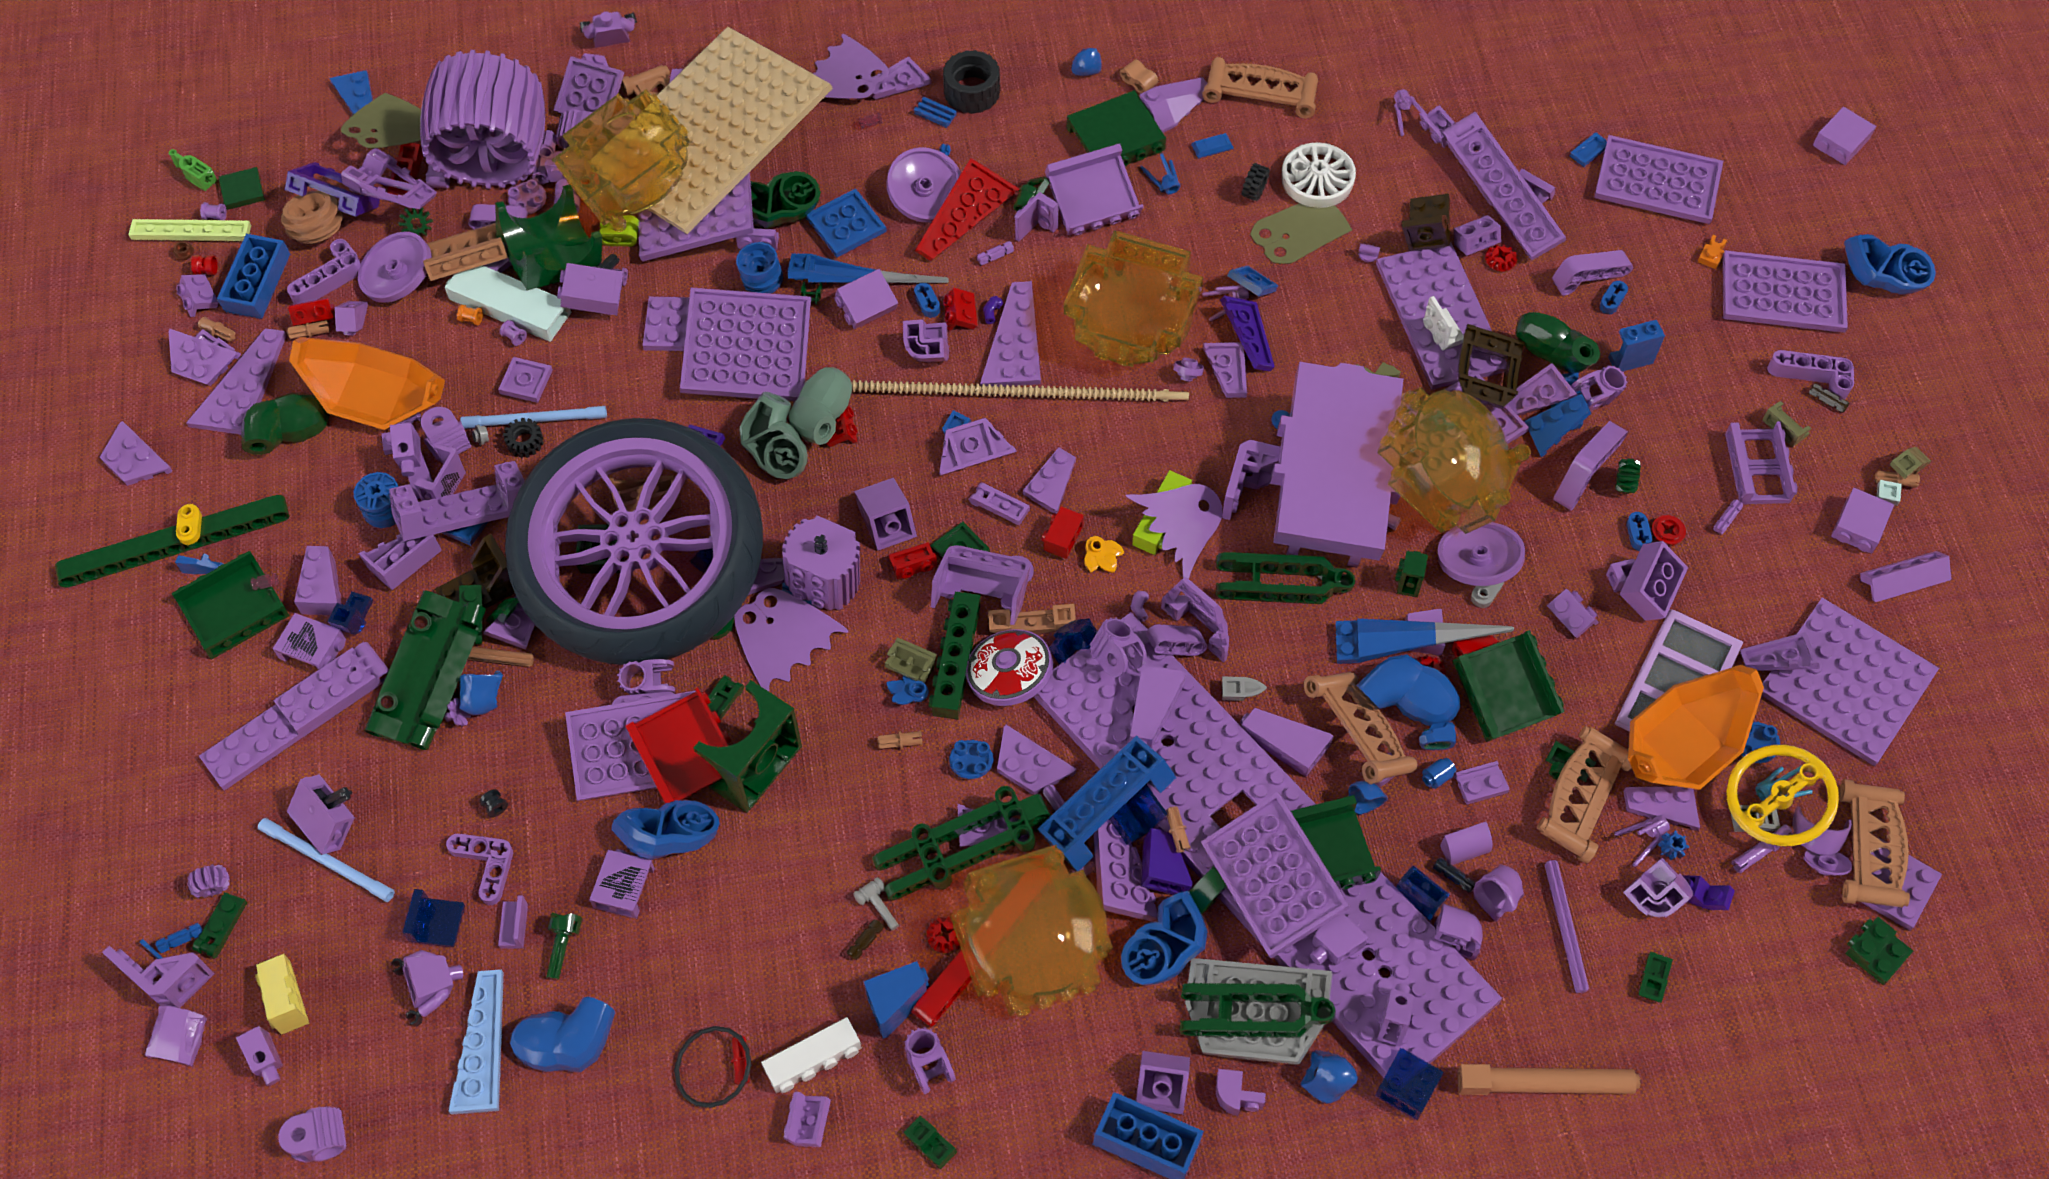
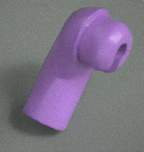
[1130,590,1149,622]

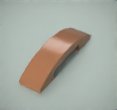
[988,604,1076,634]

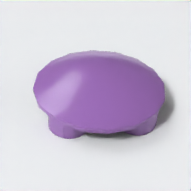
[508,179,547,214]

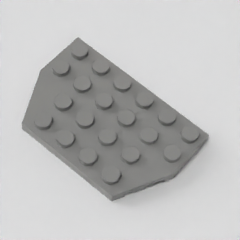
[1185,958,1333,1065]

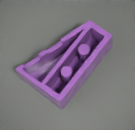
[358,534,442,590]
[294,546,344,616]

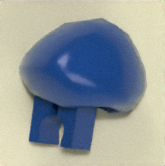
[1071,48,1102,76]

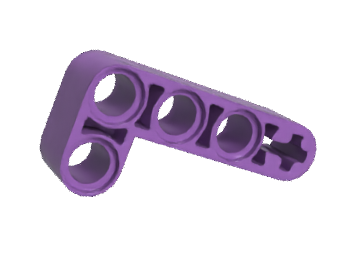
[287,239,361,304]
[1552,250,1633,296]
[1767,350,1854,400]

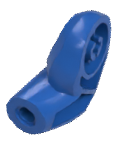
[1844,234,1936,295]
[1356,654,1460,727]
[612,800,720,860]
[510,996,615,1072]

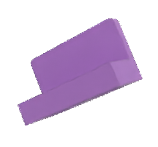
[498,895,528,949]

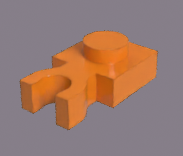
[1698,235,1727,269]

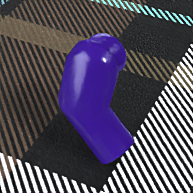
[983,296,1003,324]

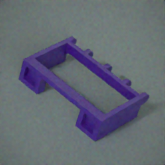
[285,162,385,216]

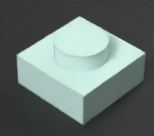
[1876,480,1902,506]

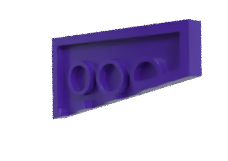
[1220,296,1275,372]

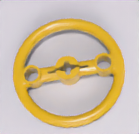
[1727,745,1839,846]

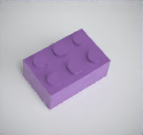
[1620,541,1688,621]

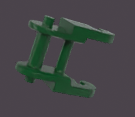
[801,281,822,305]

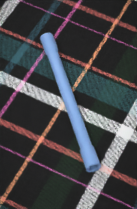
[461,406,607,429]
[258,818,395,902]

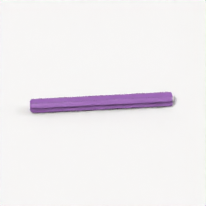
[1545,860,1589,993]

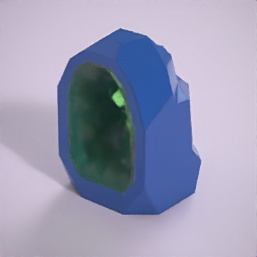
[1419,722,1456,750]

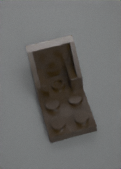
[1402,193,1450,251]
[435,534,514,609]

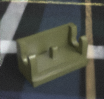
[1762,401,1811,448]
[885,637,936,683]

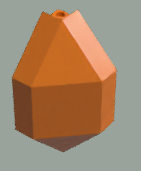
[289,337,445,430]
[1628,665,1764,790]

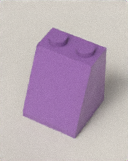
[854,478,917,551]

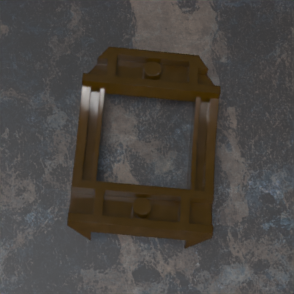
[1458,324,1525,409]

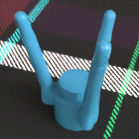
[1756,765,1813,801]

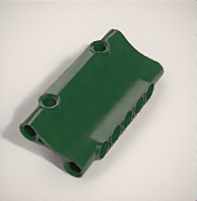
[364,590,486,750]

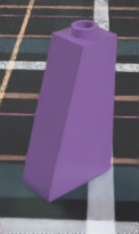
[1130,665,1186,748]
[1240,708,1333,777]

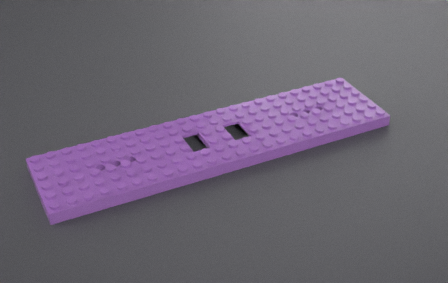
[1033,612,1502,1092]

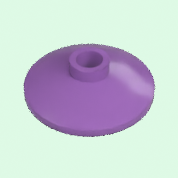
[1804,850,1852,875]

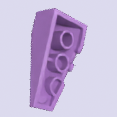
[1140,77,1207,132]

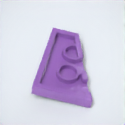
[1202,342,1247,398]
[1624,786,1700,831]

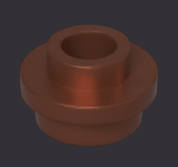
[173,241,194,260]

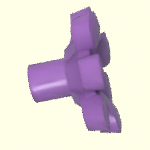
[444,698,471,726]

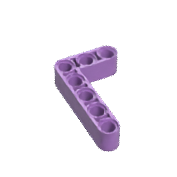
[1553,421,1628,511]

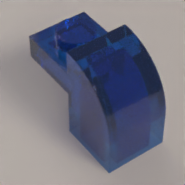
[327,591,373,635]
[1049,618,1098,665]

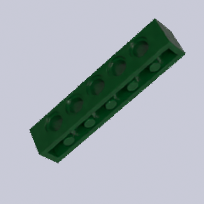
[929,591,981,720]

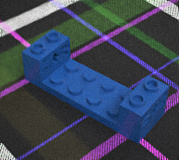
[1038,735,1177,872]

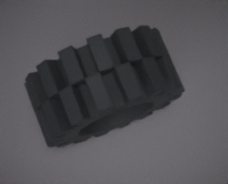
[1242,163,1270,201]
[503,418,544,458]

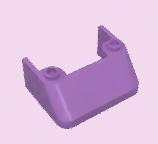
[931,545,1030,625]

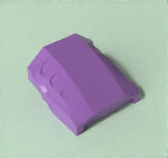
[145,1006,207,1067]

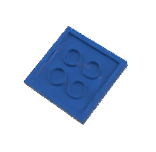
[806,188,887,258]

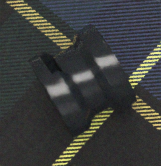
[479,789,508,818]

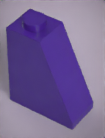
[1141,828,1192,895]

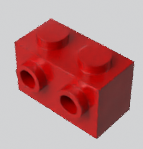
[1041,506,1084,559]

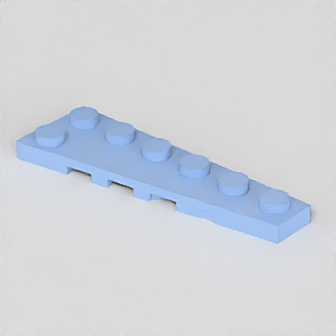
[449,969,504,1115]

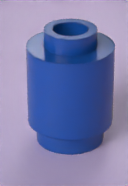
[1422,758,1456,789]

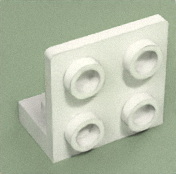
[1423,296,1464,351]

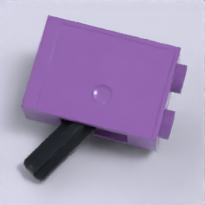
[557,254,623,316]
[287,775,355,855]

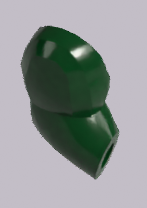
[751,171,821,229]
[1515,312,1600,373]
[241,392,329,455]

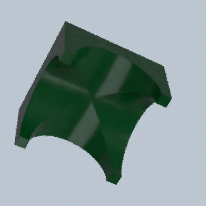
[495,184,602,290]
[693,680,802,813]

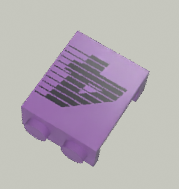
[414,444,466,501]
[273,613,346,670]
[589,849,655,919]

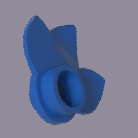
[887,675,929,705]

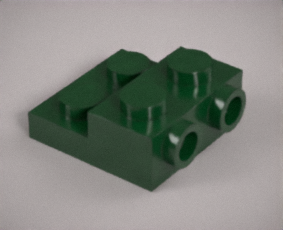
[1845,917,1913,986]

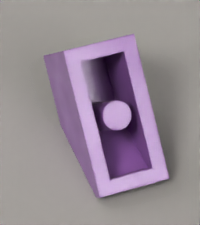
[335,301,368,335]

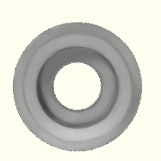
[472,425,489,445]

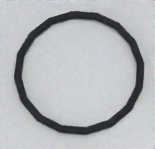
[674,1026,751,1108]

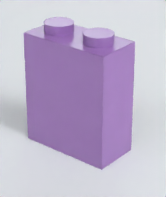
[1813,107,1876,165]
[835,269,898,329]
[1831,487,1894,554]

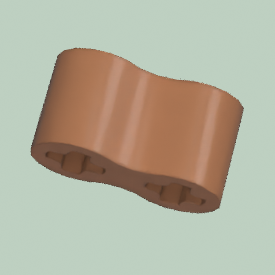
[1120,59,1158,94]

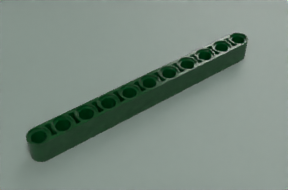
[55,495,290,588]

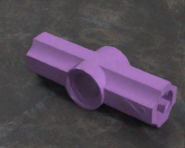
[532,130,556,185]

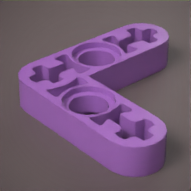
[446,834,513,905]

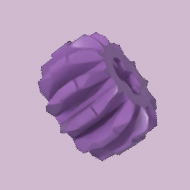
[187,864,230,898]

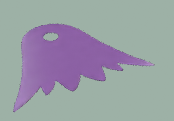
[1125,484,1222,579]

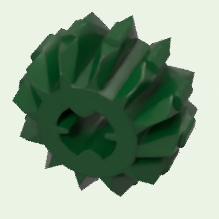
[398,207,433,236]
[1615,458,1641,494]

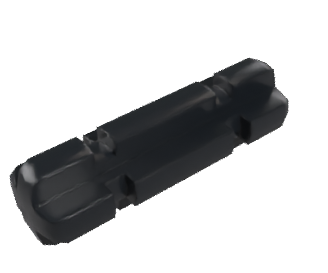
[1433,858,1476,892]

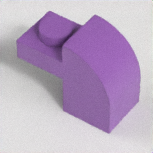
[1216,1069,1265,1116]

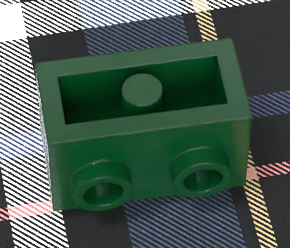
[1395,551,1428,598]

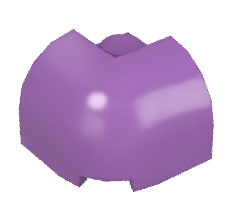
[903,319,949,363]
[1623,858,1693,917]
[1434,904,1483,961]

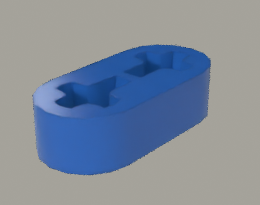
[1599,281,1628,314]
[914,283,940,318]
[1626,512,1652,551]

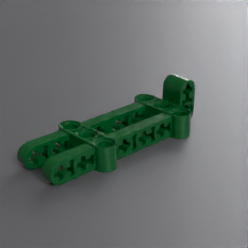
[872,786,1051,900]

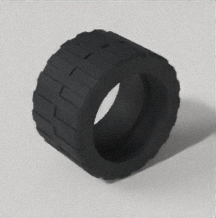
[943,50,1000,114]

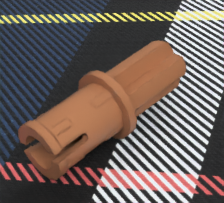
[198,317,236,342]
[287,320,330,339]
[1875,471,1920,488]
[878,731,922,749]
[1165,806,1191,853]

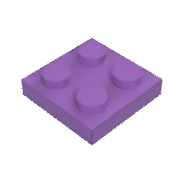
[498,357,553,403]

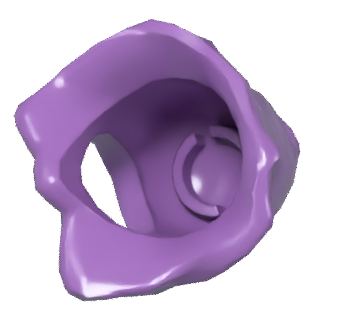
[1473,864,1524,922]

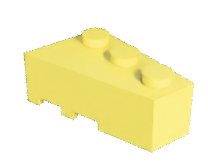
[255,954,309,1035]

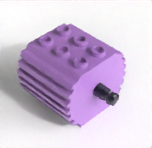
[782,515,860,610]

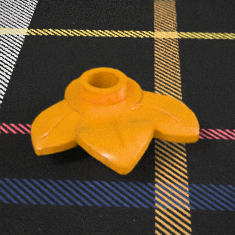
[1084,536,1124,573]

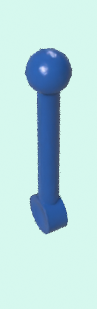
[139,939,163,959]

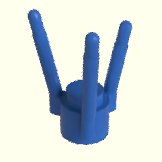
[1140,153,1181,195]

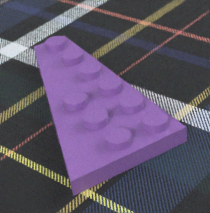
[980,281,1041,387]
[186,328,287,435]
[1094,808,1158,922]

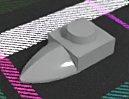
[1222,677,1267,701]

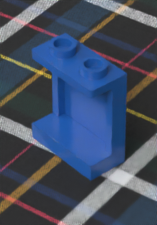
[1608,320,1665,372]

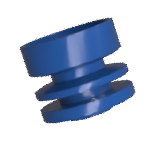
[736,242,783,294]
[354,472,399,528]

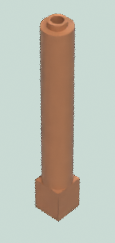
[1457,1064,1640,1095]

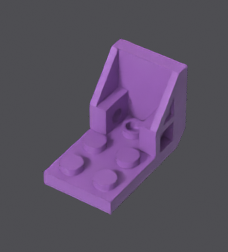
[1222,440,1280,520]
[102,946,214,1008]

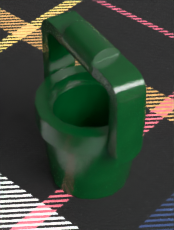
[1013,177,1050,212]

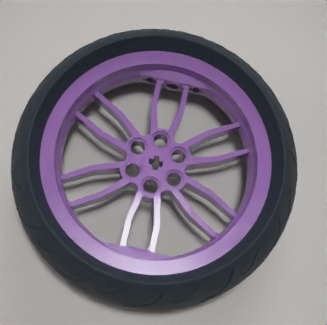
[505,418,763,665]

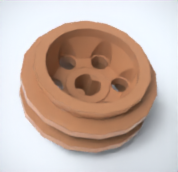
[281,190,343,244]

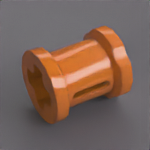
[457,304,483,326]

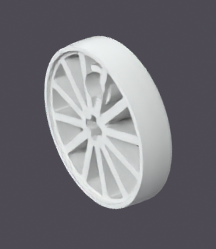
[1282,143,1356,208]

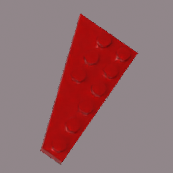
[915,158,1019,261]

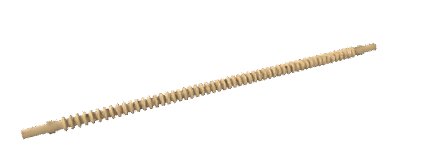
[804,380,1189,402]

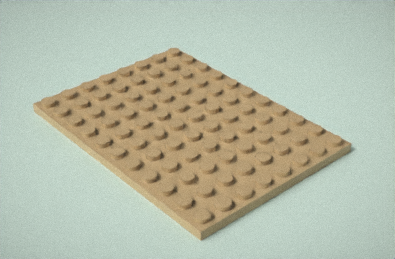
[590,27,833,234]

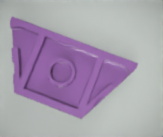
[169,329,241,386]
[939,418,1016,476]
[100,421,172,486]
[997,725,1076,795]

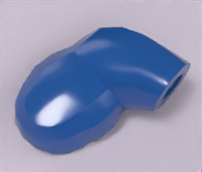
[1121,891,1208,986]

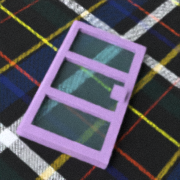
[1615,609,1743,731]

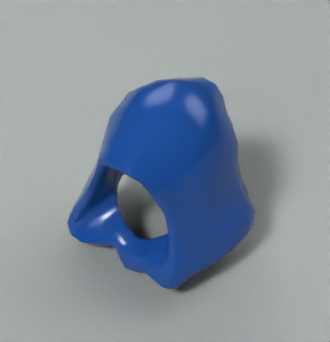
[459,670,503,715]
[1301,1050,1358,1104]

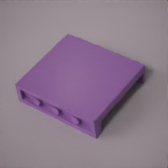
[1045,144,1143,235]

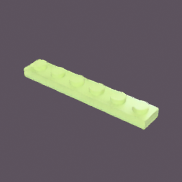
[129,219,251,241]

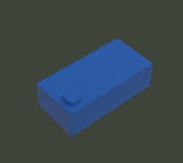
[217,234,290,319]
[1093,1092,1204,1179]

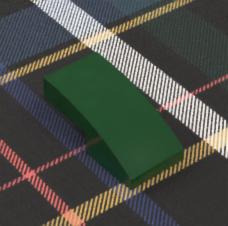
[486,598,519,625]
[1189,867,1227,915]
[1638,951,1673,1003]
[903,1115,957,1170]

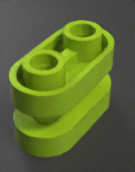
[599,214,639,246]

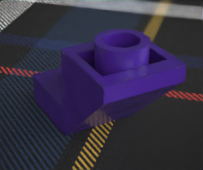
[1682,875,1735,910]

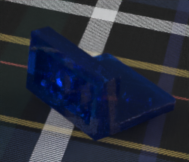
[1109,784,1167,845]
[402,889,465,947]
[1375,1048,1443,1120]

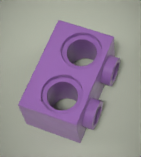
[1454,215,1501,255]

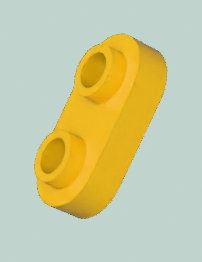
[176,504,202,545]

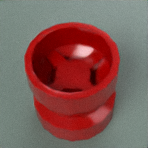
[191,255,218,275]

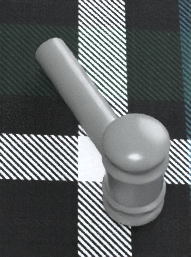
[854,877,899,931]

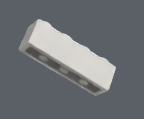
[761,1017,862,1094]

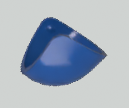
[1348,781,1388,815]

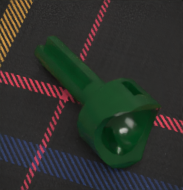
[546,912,582,980]

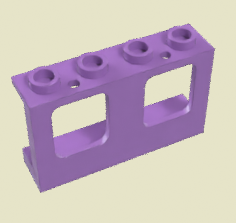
[1725,422,1797,504]

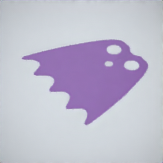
[813,34,889,99]
[734,588,848,691]

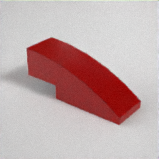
[387,143,423,196]

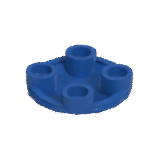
[1741,722,1781,763]
[949,740,993,779]

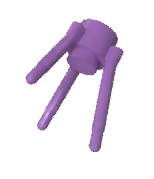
[1394,89,1427,136]
[1202,285,1249,321]
[1614,815,1670,867]

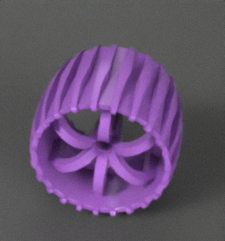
[420,50,545,189]

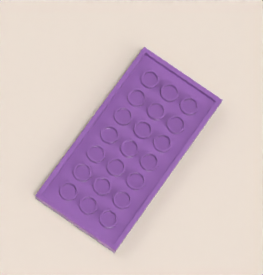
[1376,242,1507,390]

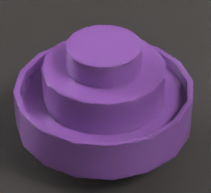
[1173,358,1204,381]

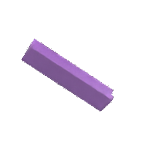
[1860,551,1951,602]

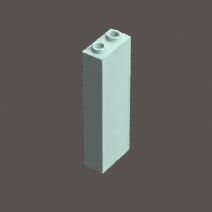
[445,265,571,342]

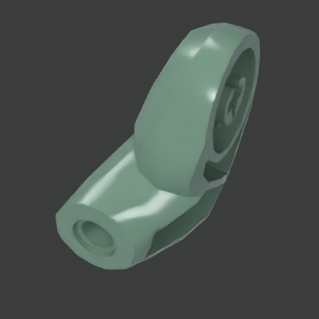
[788,367,852,445]
[739,392,808,479]

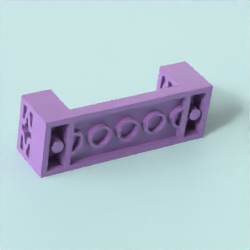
[389,461,525,541]

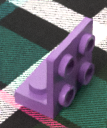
[1015,192,1058,242]

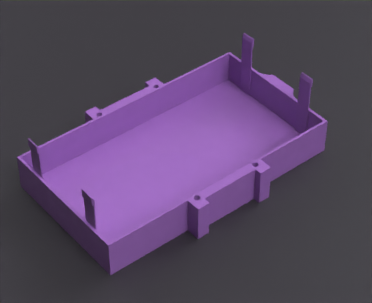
[1270,362,1408,568]

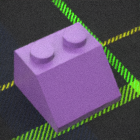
[1136,1051,1190,1114]

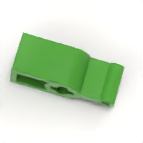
[168,149,217,191]

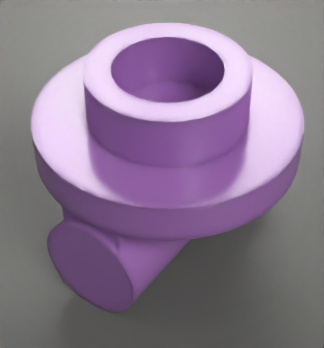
[1359,244,1380,262]

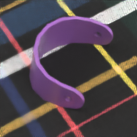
[1792,806,1852,855]

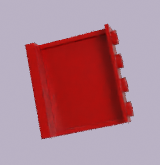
[625,687,732,804]

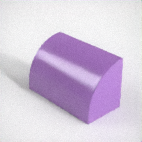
[1440,822,1493,865]

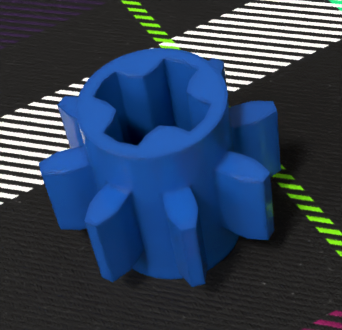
[1658,831,1689,861]

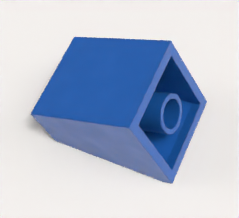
[864,961,930,1039]

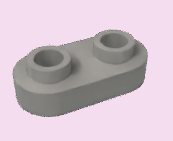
[1471,582,1504,608]

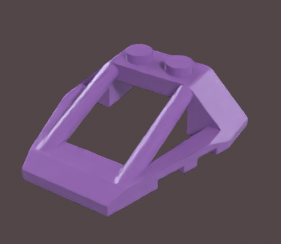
[341,148,437,209]
[1161,576,1229,662]

